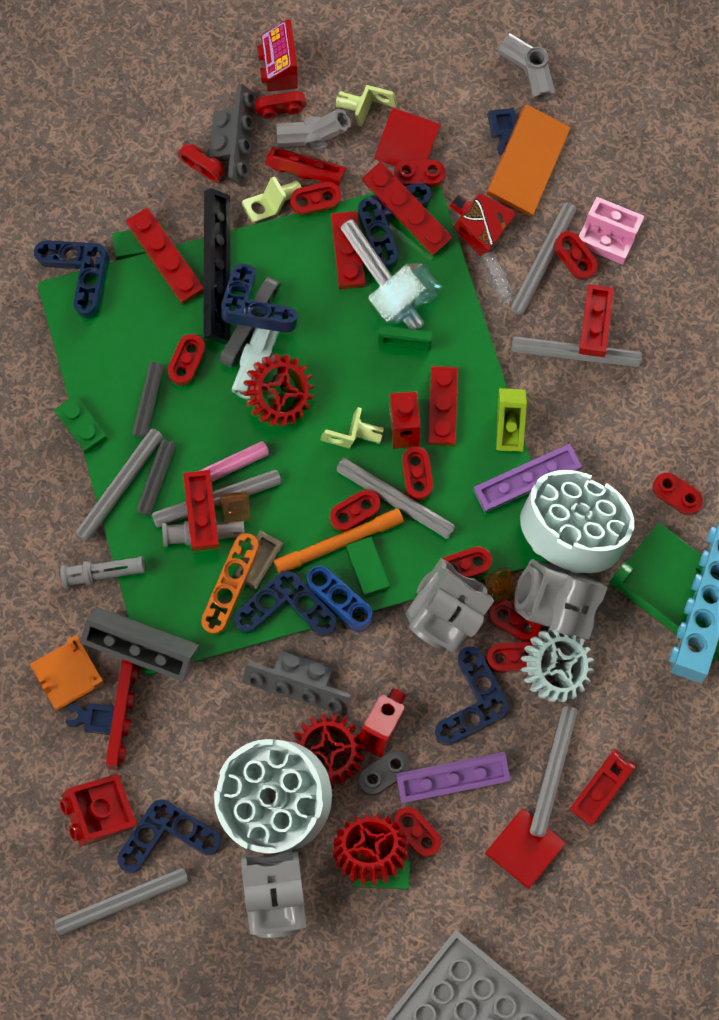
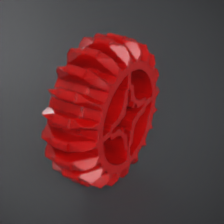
[243,354,315,427]
[293,714,365,789]
[333,813,409,886]

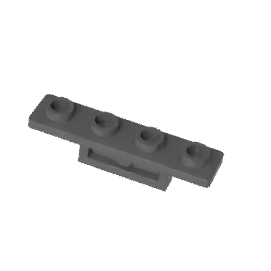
[209,84,256,187]
[242,651,352,716]

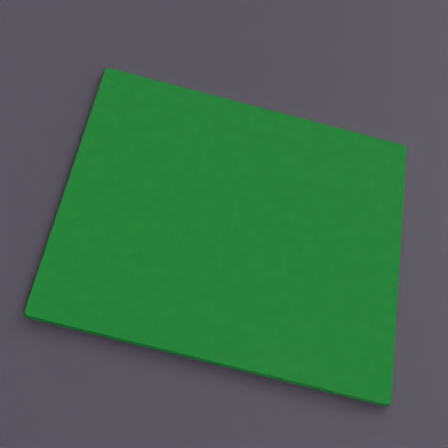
[38,186,549,675]

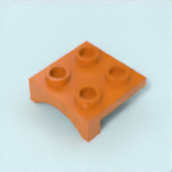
[30,634,104,712]

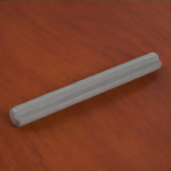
[511,203,576,316]
[341,219,424,330]
[511,337,642,367]
[76,429,163,542]
[337,458,455,538]
[152,470,281,527]
[530,706,578,837]
[54,868,189,935]

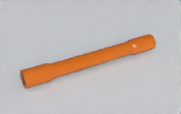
[273,508,404,574]

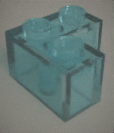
[368,263,441,323]

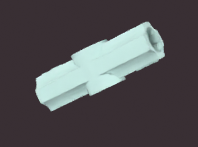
[232,328,279,399]

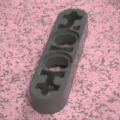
[219,277,281,369]

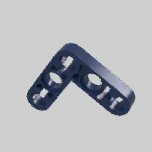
[358,183,431,270]
[34,240,109,318]
[221,264,298,332]
[234,571,336,637]
[435,646,509,746]
[118,799,221,873]

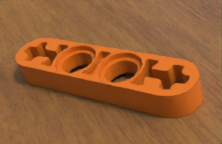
[201,533,260,635]

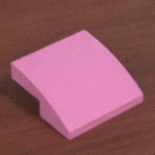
[579,197,644,265]

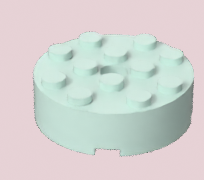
[520,470,634,574]
[214,739,332,853]

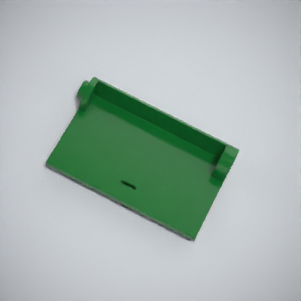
[609,522,719,663]

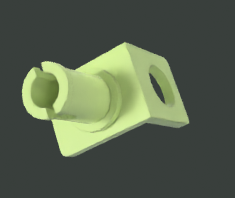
[336,85,397,127]
[242,177,302,223]
[320,407,384,448]

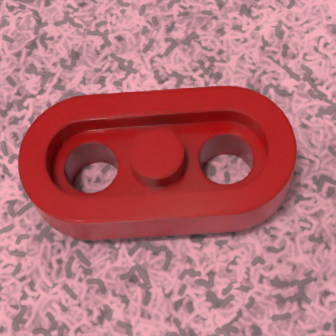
[255,91,307,119]
[177,144,225,183]
[394,160,446,188]
[290,182,341,216]
[554,231,597,280]
[168,334,205,386]
[402,446,433,501]
[652,472,703,515]
[330,490,380,532]
[443,547,492,578]
[489,600,541,642]
[486,642,533,673]
[394,807,441,858]

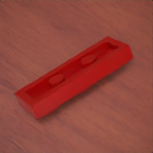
[265,147,346,186]
[331,211,365,290]
[579,284,614,358]
[428,366,458,446]
[183,470,219,551]

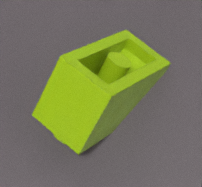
[496,388,527,452]

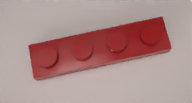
[361,161,452,256]
[126,207,204,305]
[105,659,139,770]

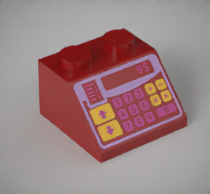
[257,19,298,92]

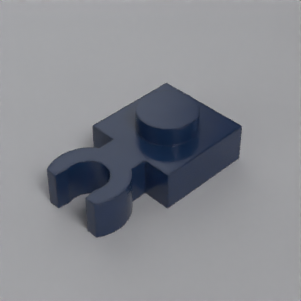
[487,108,517,155]
[65,703,115,735]

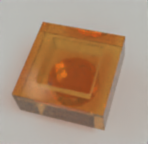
[220,491,251,523]
[484,568,514,603]

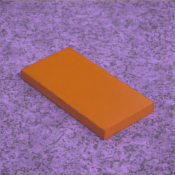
[485,104,571,217]

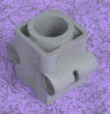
[405,558,494,653]
[514,559,607,639]
[241,850,307,938]

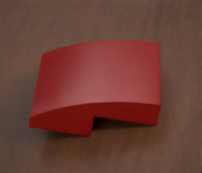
[374,107,441,172]
[485,808,566,890]

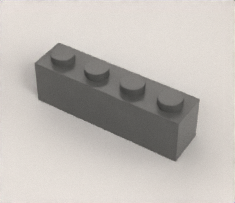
[80,607,199,682]

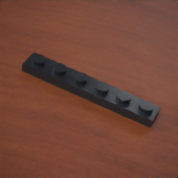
[204,188,230,344]

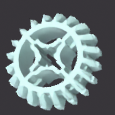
[521,628,594,702]

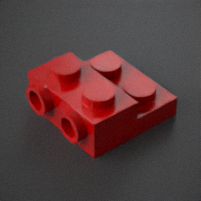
[60,774,137,847]

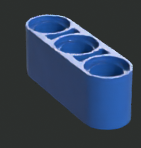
[307,566,372,632]

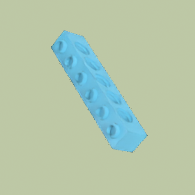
[668,523,719,684]

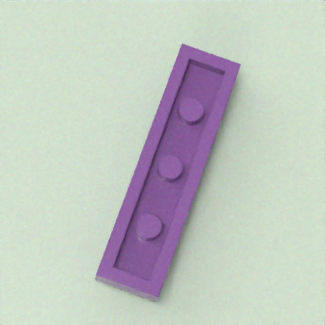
[473,444,582,513]
[396,752,510,803]

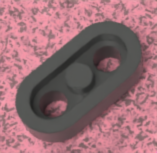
[359,751,409,795]

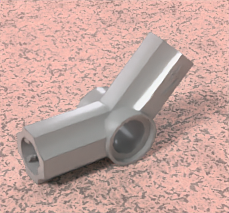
[498,34,555,102]
[276,109,351,150]

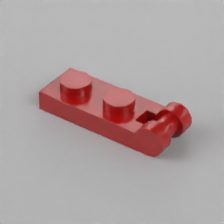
[569,749,637,827]

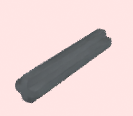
[133,362,163,439]
[137,440,175,516]

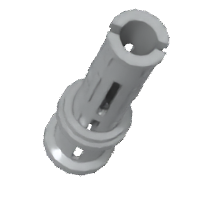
[162,520,244,547]
[60,556,145,589]

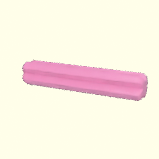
[199,441,269,482]

